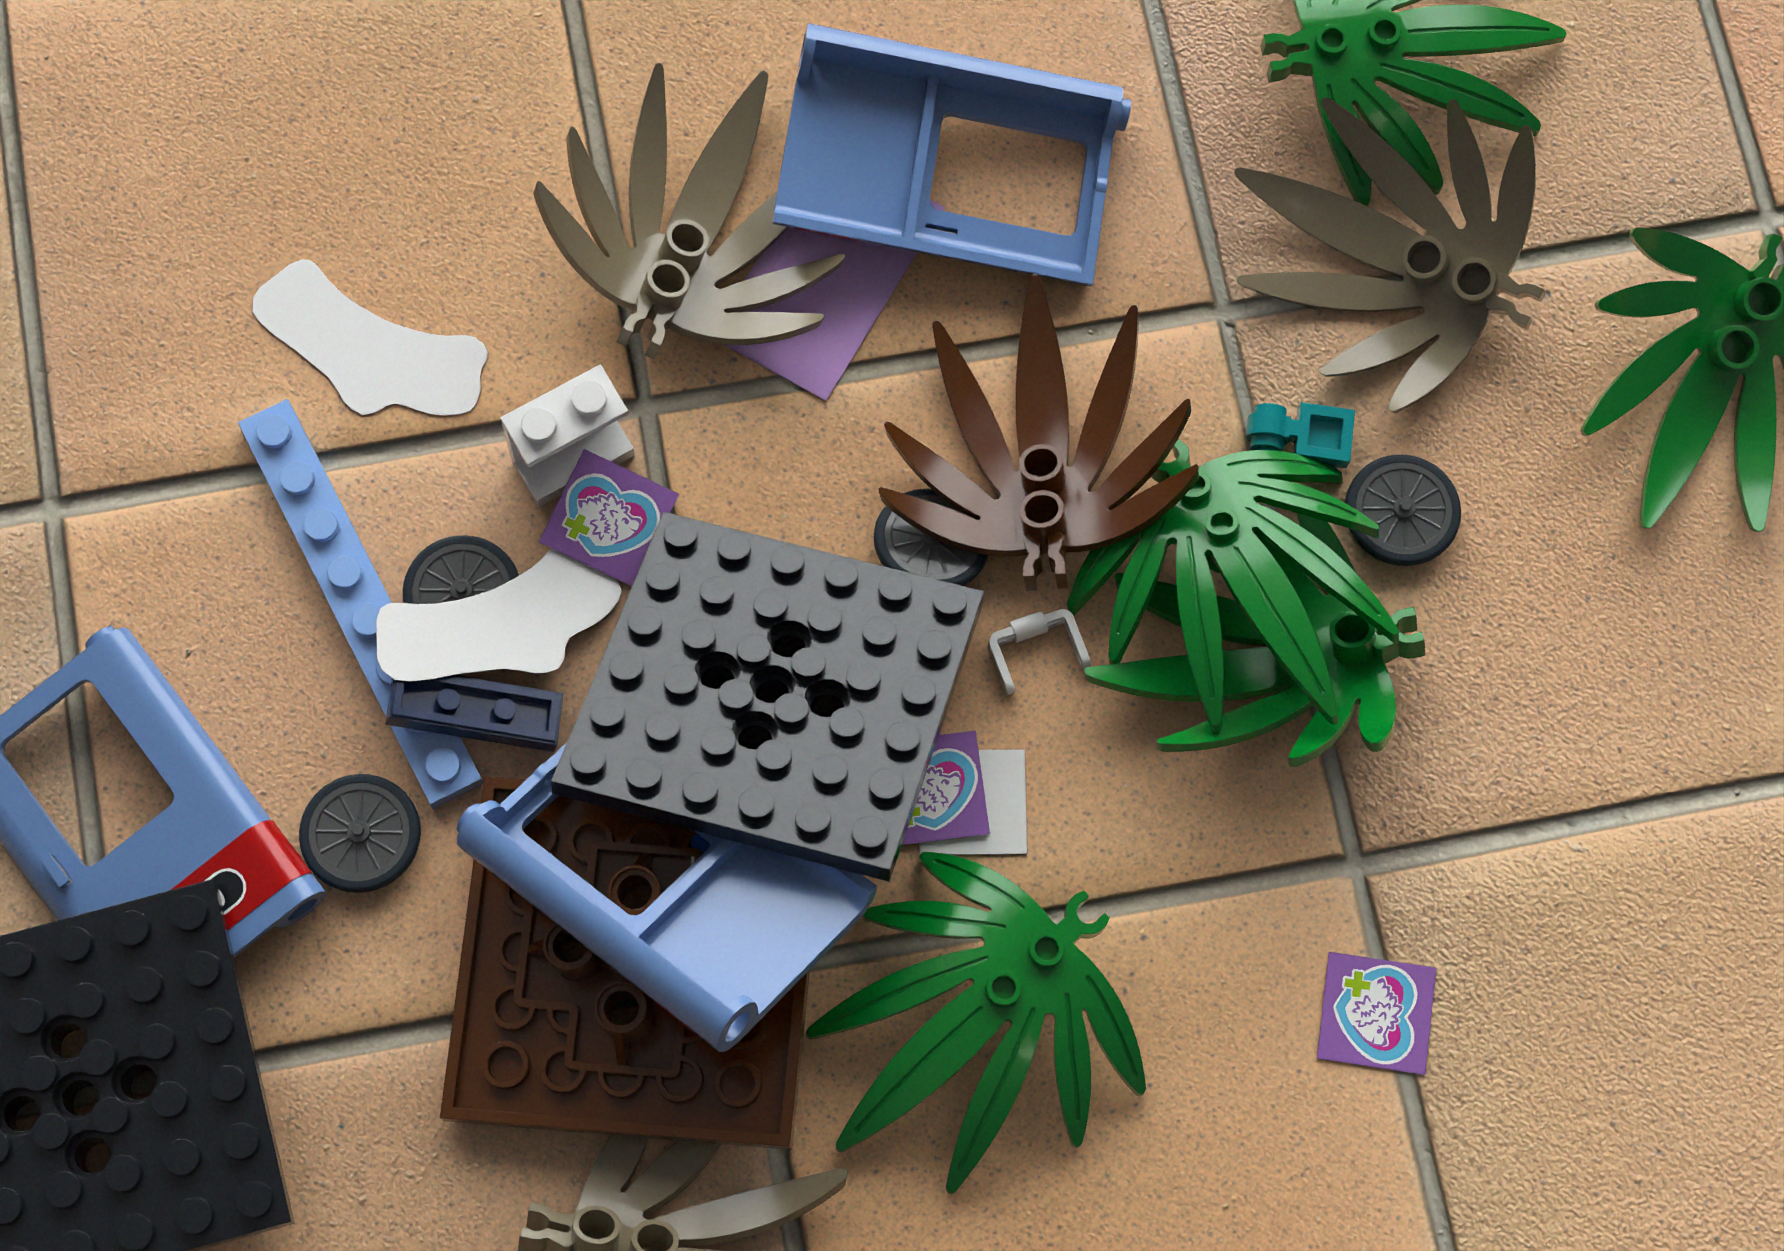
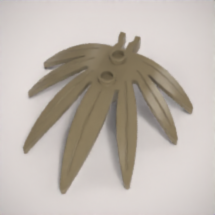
[533,63,845,359]
[1234,97,1546,413]
[518,1135,848,1251]

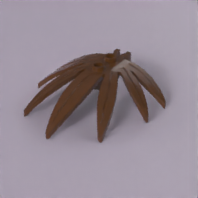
[879,274,1199,591]

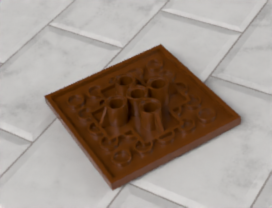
[440,776,810,1150]

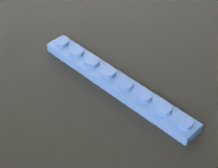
[238,399,483,809]

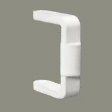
[988,609,1091,696]

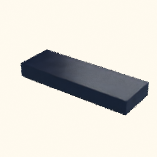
[385,675,563,752]

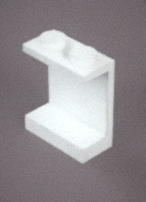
[500,364,635,508]

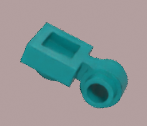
[1246,402,1355,468]

